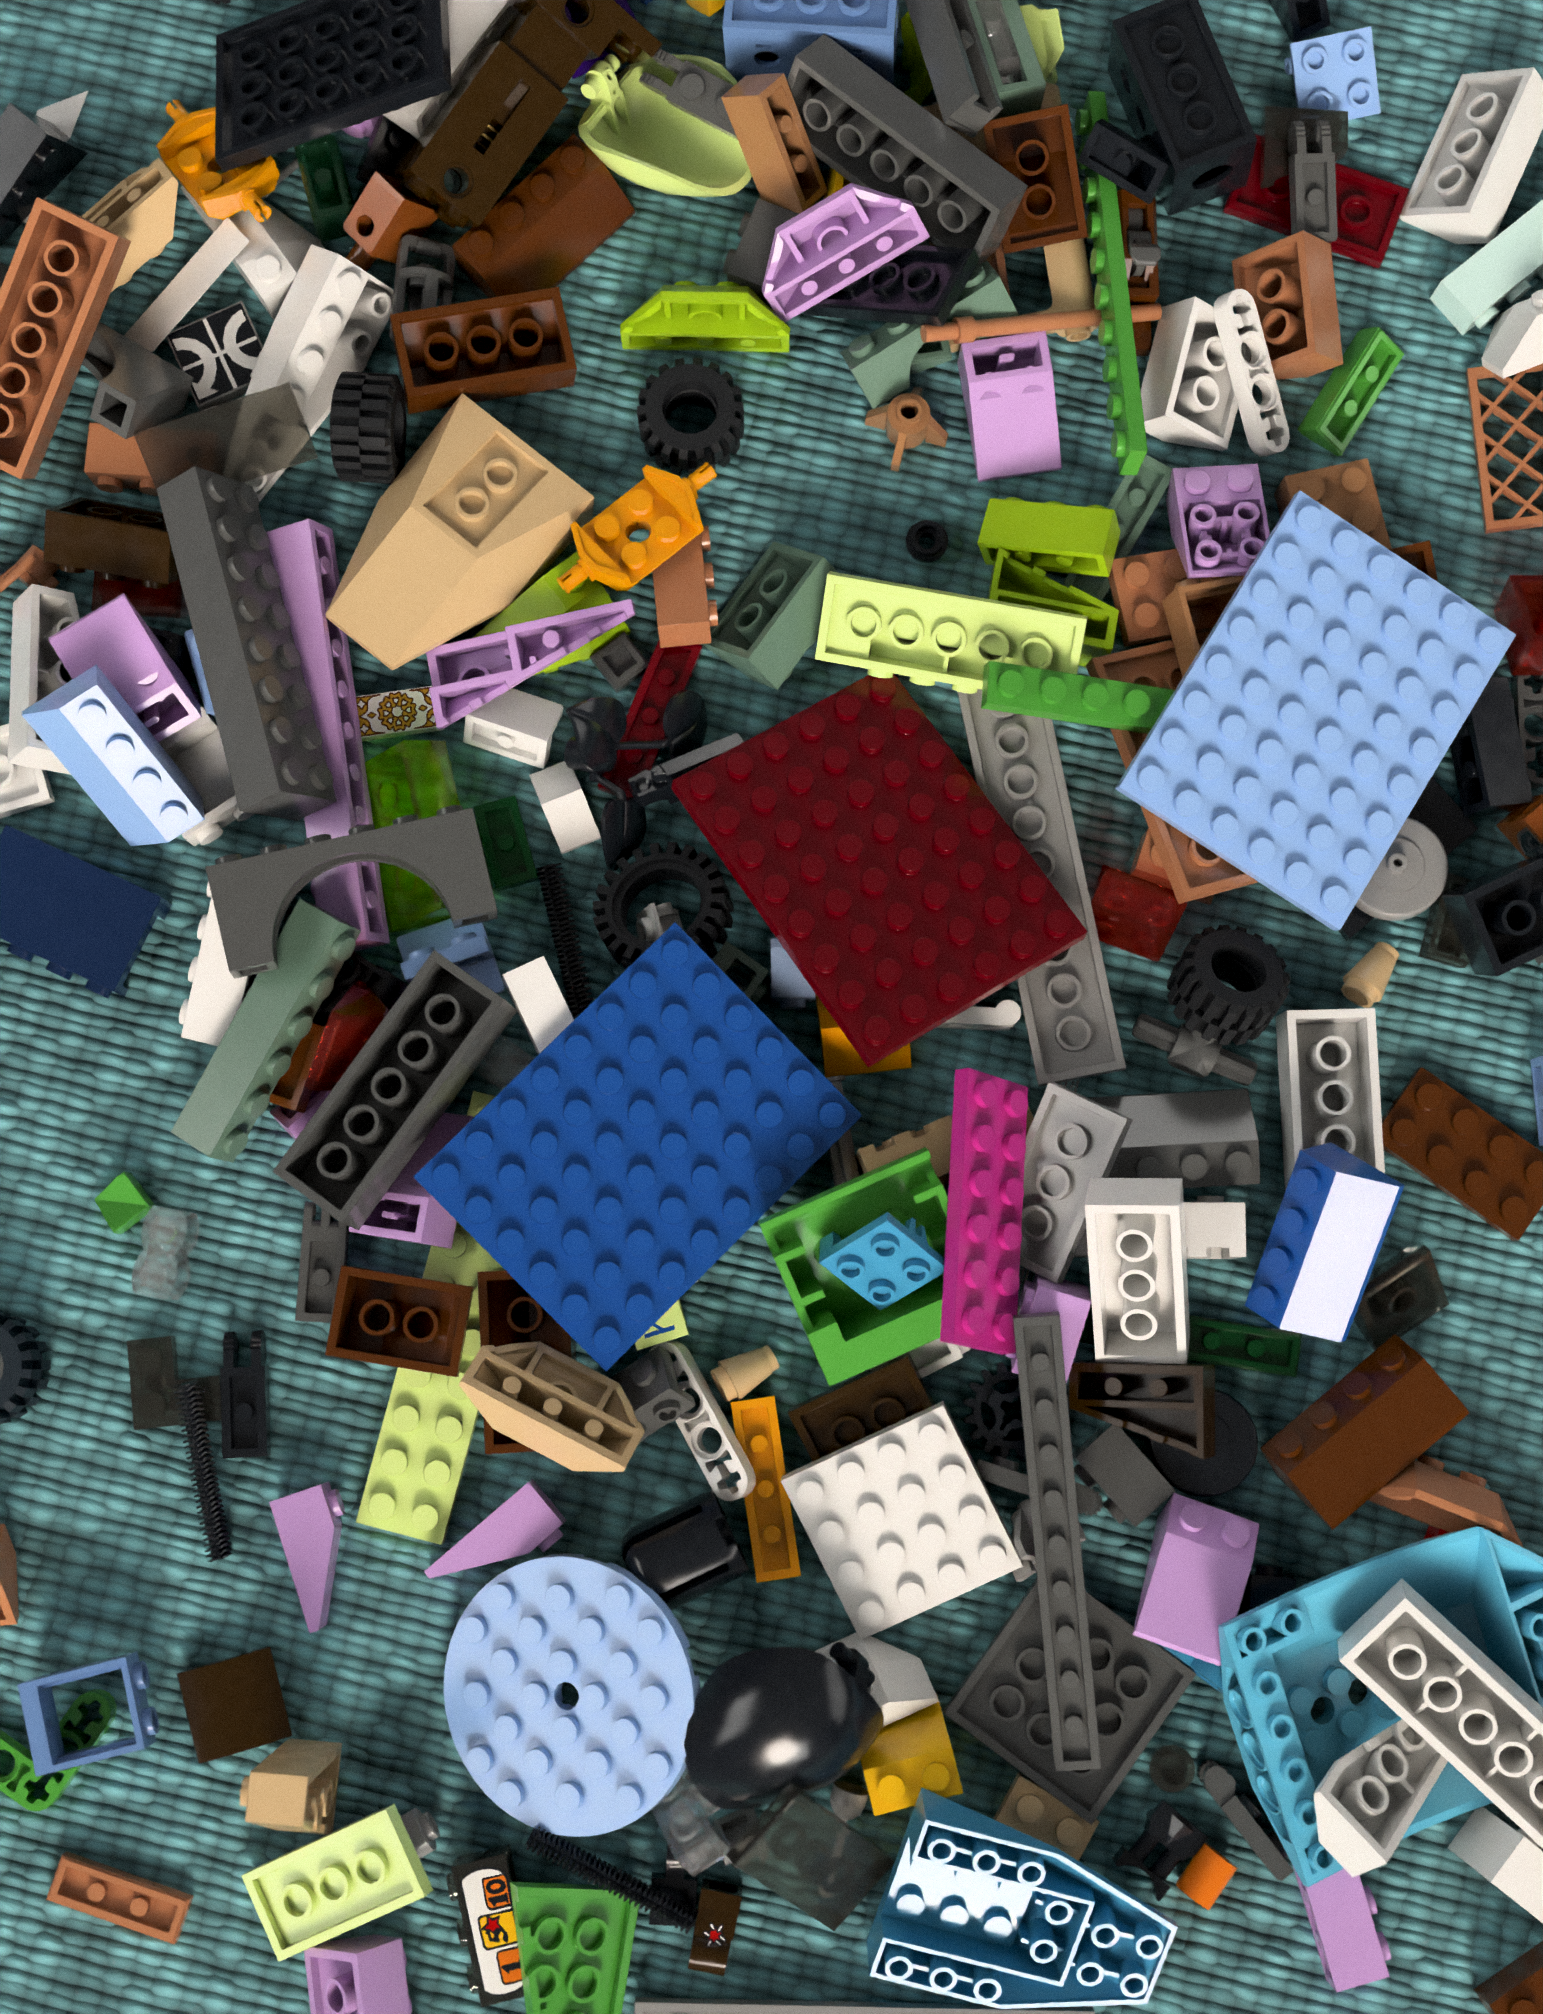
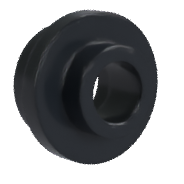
[906,520,948,563]

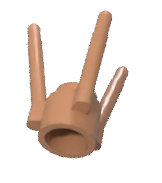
[0,545,60,592]

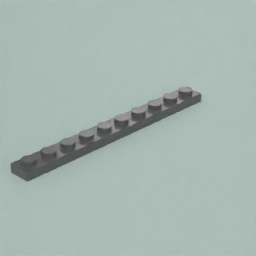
[1013,1311,1101,1772]

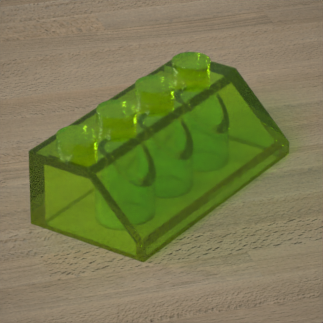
[365,740,461,933]

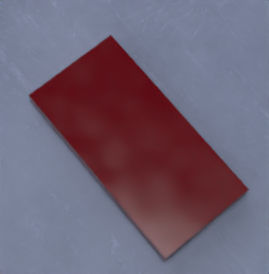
[1223,134,1410,269]

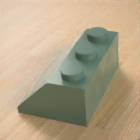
[702,541,838,690]

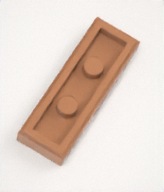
[46,1851,194,1944]

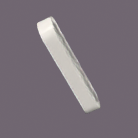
[1213,289,1290,457]
[649,1341,756,1501]

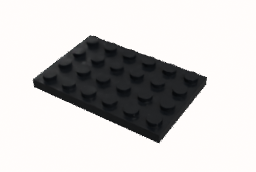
[215,0,452,172]

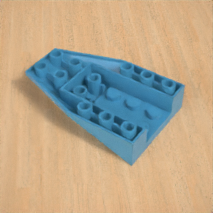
[866,1787,1178,2009]

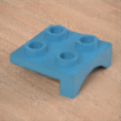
[819,1212,945,1311]

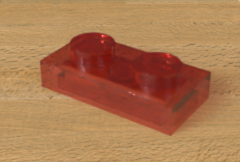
[91,571,182,618]

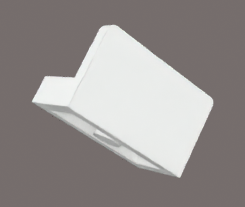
[463,688,563,769]

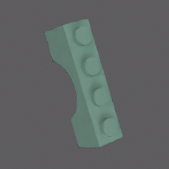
[840,260,1019,410]

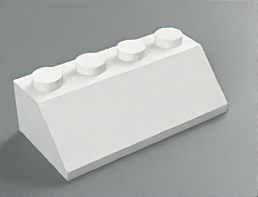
[1400,67,1543,244]

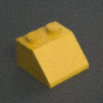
[860,1693,963,1816]

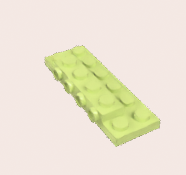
[815,571,1088,694]

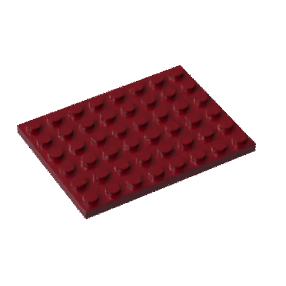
[671,674,1088,1068]

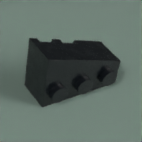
[0,102,88,246]

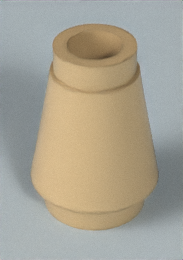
[1341,942,1399,1008]
[710,1345,780,1402]

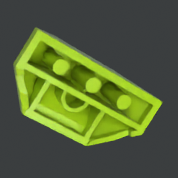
[620,281,790,352]

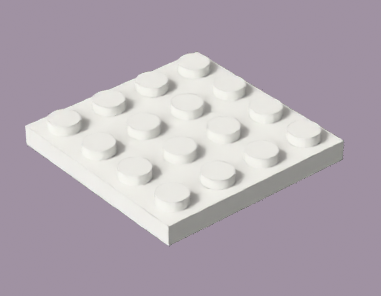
[781,1401,1023,1639]

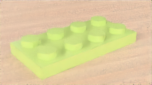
[241,1803,433,1962]

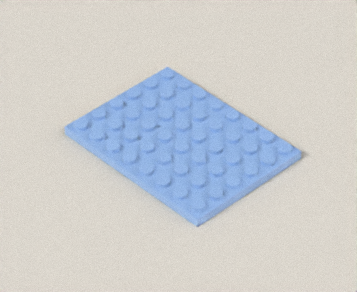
[1115,490,1516,931]

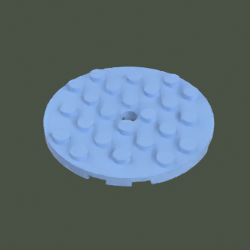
[444,1553,700,1837]

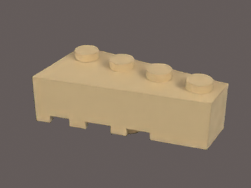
[240,1738,342,1835]

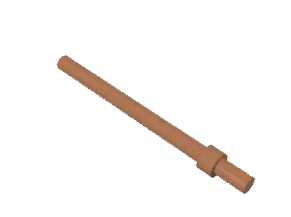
[920,303,1162,344]

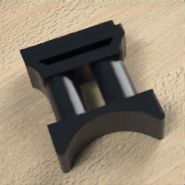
[1112,1799,1208,1901]

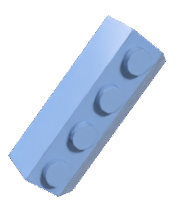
[22,665,205,846]

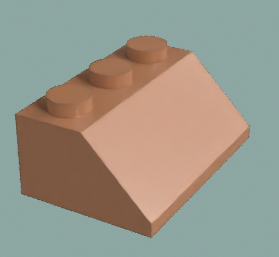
[1232,230,1343,380]

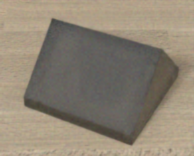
[1353,1245,1449,1350]

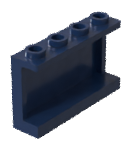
[0,825,172,999]

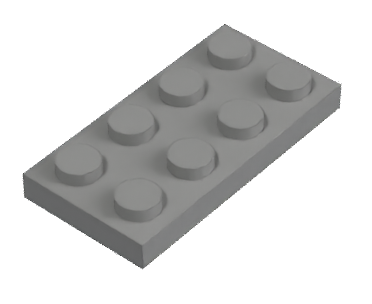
[1020,1082,1133,1284]

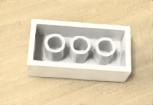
[1276,1008,1385,1191]
[1085,1178,1190,1364]

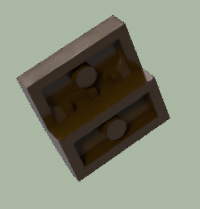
[176,1646,292,1764]

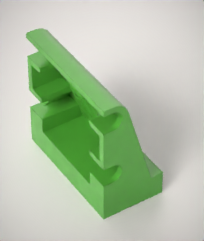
[758,1147,948,1387]

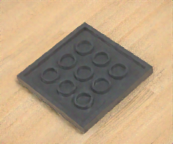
[943,1578,1196,1825]

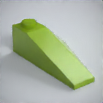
[472,552,631,676]

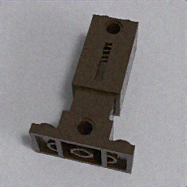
[395,0,662,229]

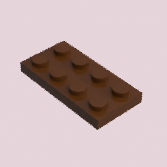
[1382,1067,1543,1241]

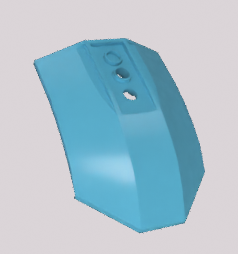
[1218,1526,1543,1887]

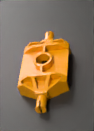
[156,99,280,222]
[556,462,717,594]

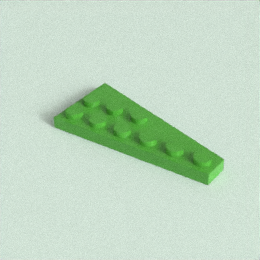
[510,1882,639,2014]

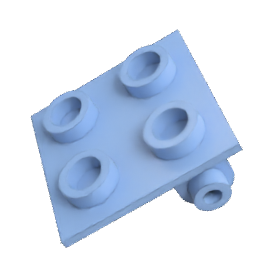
[1284,26,1381,129]

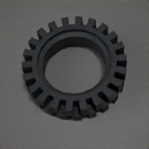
[593,842,734,970]

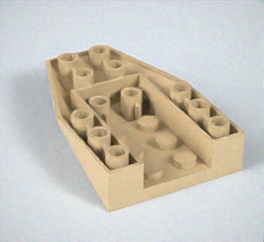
[325,393,594,671]

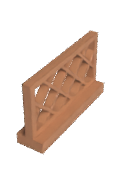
[1466,363,1543,534]

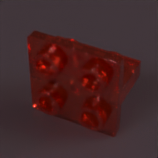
[1091,864,1188,962]

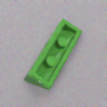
[1297,327,1405,456]

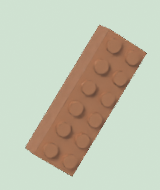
[0,197,131,479]

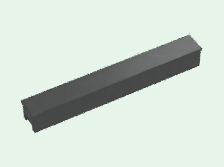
[905,0,1003,138]

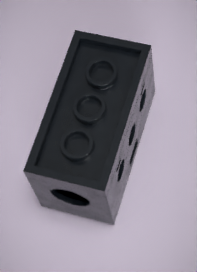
[1108,0,1257,217]

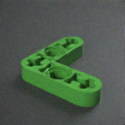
[0,1689,117,1811]

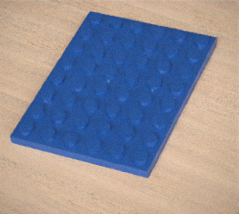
[413,922,863,1371]

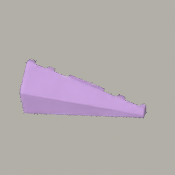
[426,599,635,730]

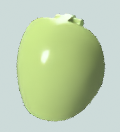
[578,54,752,197]

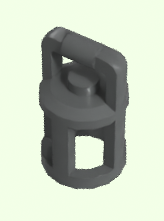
[389,235,455,342]

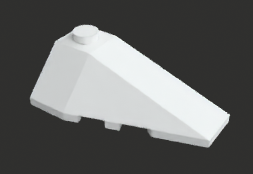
[180,169,325,320]
[1313,1719,1448,1877]

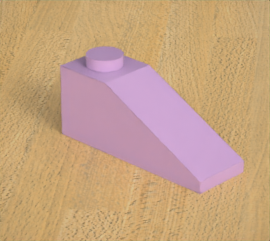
[424,1479,567,1579]
[269,1481,345,1633]

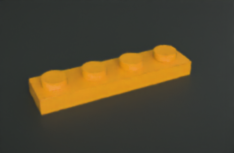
[730,1395,801,1583]

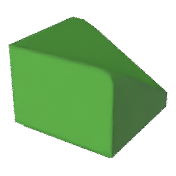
[94,1171,157,1234]

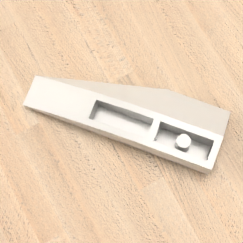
[223,244,394,503]

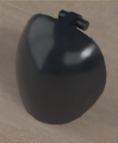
[684,1642,884,1809]

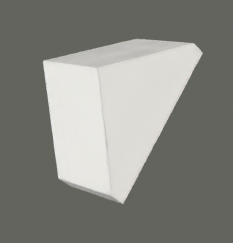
[529,761,601,854]

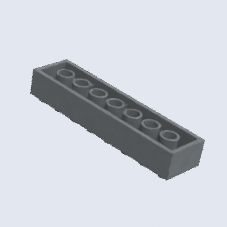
[157,466,337,821]

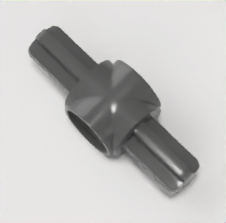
[1132,1014,1258,1086]

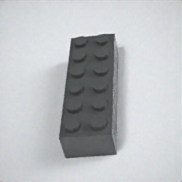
[787,34,1028,265]
[272,950,518,1230]

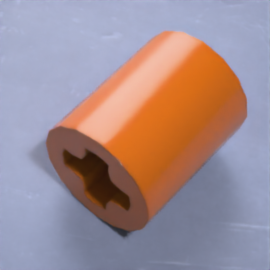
[1175,1843,1238,1910]

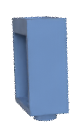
[17,1651,159,1777]

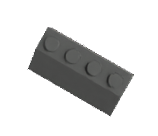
[1087,1088,1260,1188]

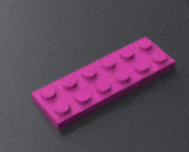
[940,1068,1028,1354]

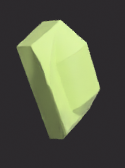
[1020,4,1065,84]

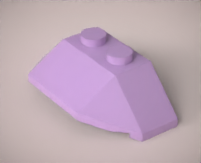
[762,183,930,322]

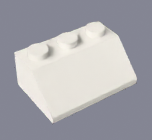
[1141,296,1251,451]

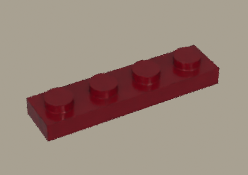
[597,640,703,799]

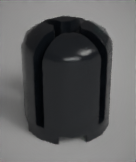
[621,1491,749,1610]

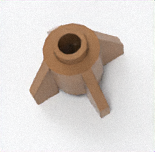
[865,386,949,472]

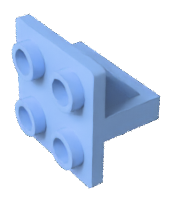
[397,918,505,994]

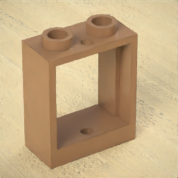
[1162,576,1244,678]

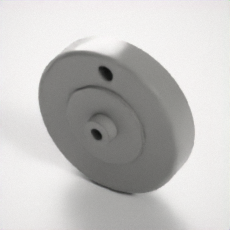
[1355,817,1449,921]

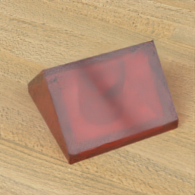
[304,980,389,1091]

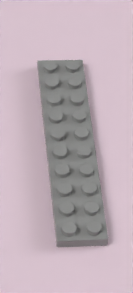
[957,689,1126,1087]

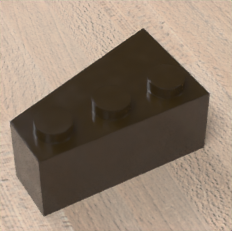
[1069,1360,1215,1460]

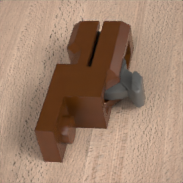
[1117,189,1161,356]

